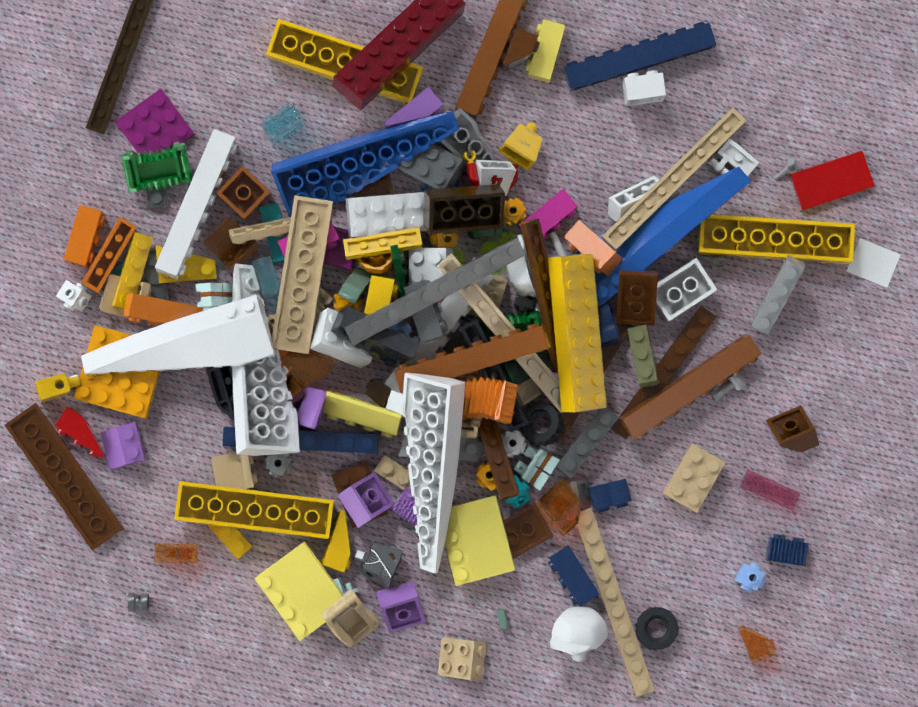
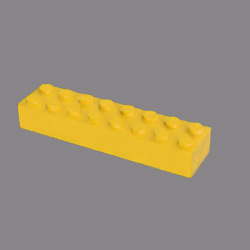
[266,19,424,105]
[697,214,855,264]
[548,253,607,412]
[174,481,334,540]

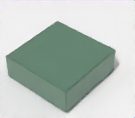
[497,609,508,629]

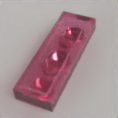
[739,469,801,511]

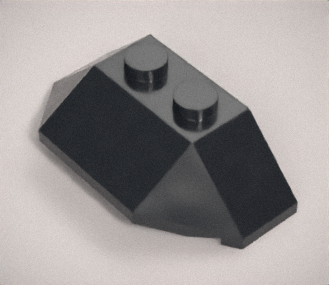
[206,366,235,420]

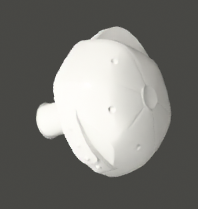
[507,234,559,297]
[550,607,608,662]

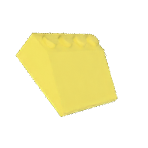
[323,390,403,438]
[445,495,516,586]
[254,541,344,641]

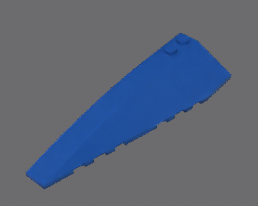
[271,111,459,217]
[575,167,751,306]

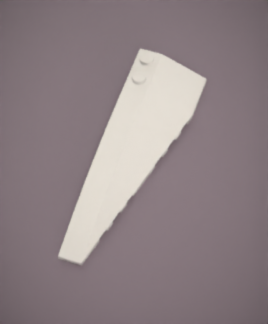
[232,264,300,456]
[81,295,275,375]
[402,372,465,573]

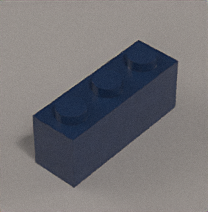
[548,545,600,607]

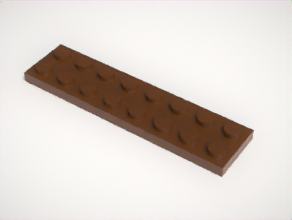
[4,403,125,551]

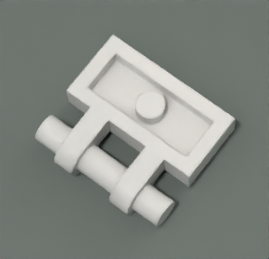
[709,138,759,176]

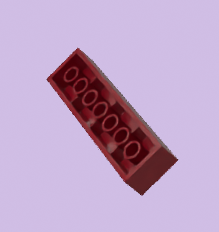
[332,0,465,111]

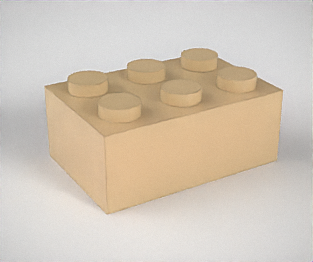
[662,443,726,513]

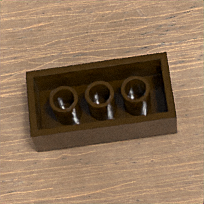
[423,184,505,234]

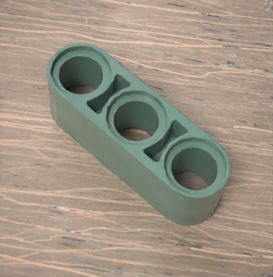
[338,267,372,305]

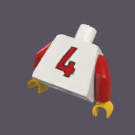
[462,151,518,196]

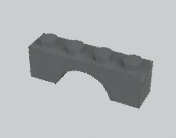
[556,408,619,478]

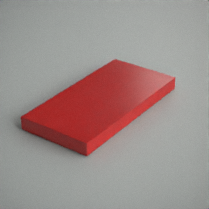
[790,150,875,211]

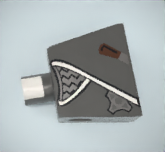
[354,544,403,589]

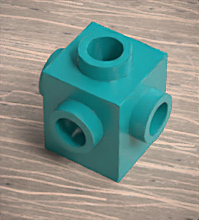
[505,474,531,508]

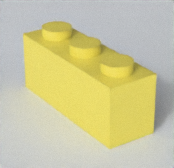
[525,19,565,83]

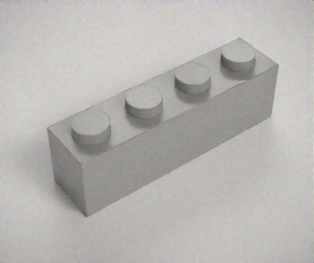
[751,255,805,335]

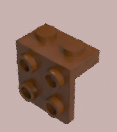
[203,217,261,272]

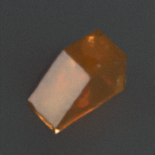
[154,543,197,563]
[737,625,776,664]

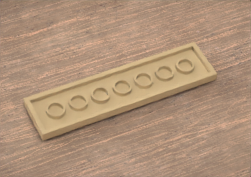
[272,196,333,354]

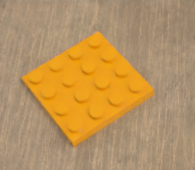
[74,325,160,419]

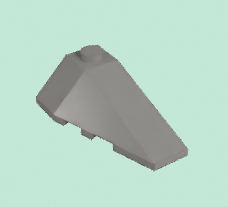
[438,108,497,165]

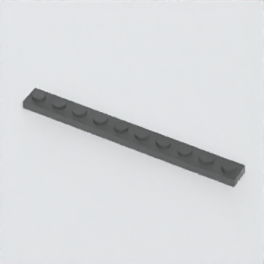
[344,238,526,346]

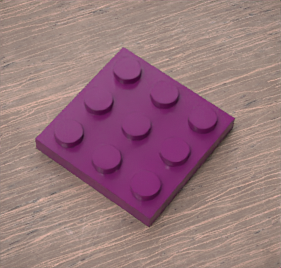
[115,88,195,154]

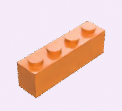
[80,217,137,293]
[123,293,203,327]

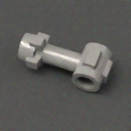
[710,373,746,402]

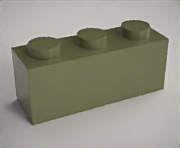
[627,325,660,389]

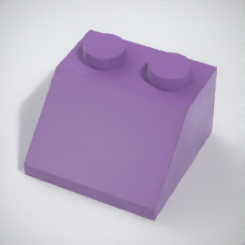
[100,422,147,470]
[337,472,395,528]
[376,581,426,633]

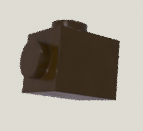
[364,378,394,407]

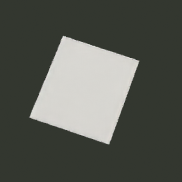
[847,238,901,288]

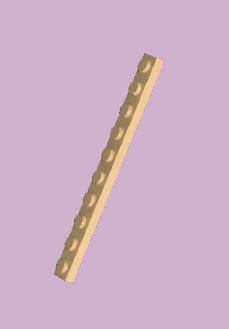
[602,108,746,251]
[437,254,562,413]
[573,508,655,697]

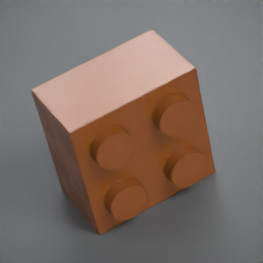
[216,166,272,222]

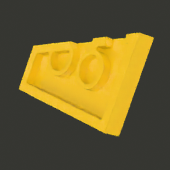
[155,245,217,284]

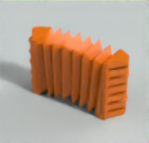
[459,376,518,424]

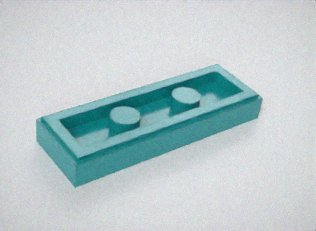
[259,203,287,263]

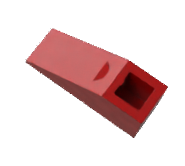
[54,406,106,459]

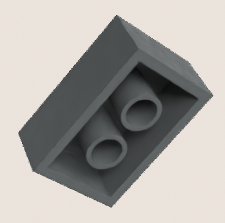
[396,144,466,189]

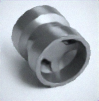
[128,593,149,612]

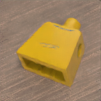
[497,122,542,171]
[35,373,80,403]

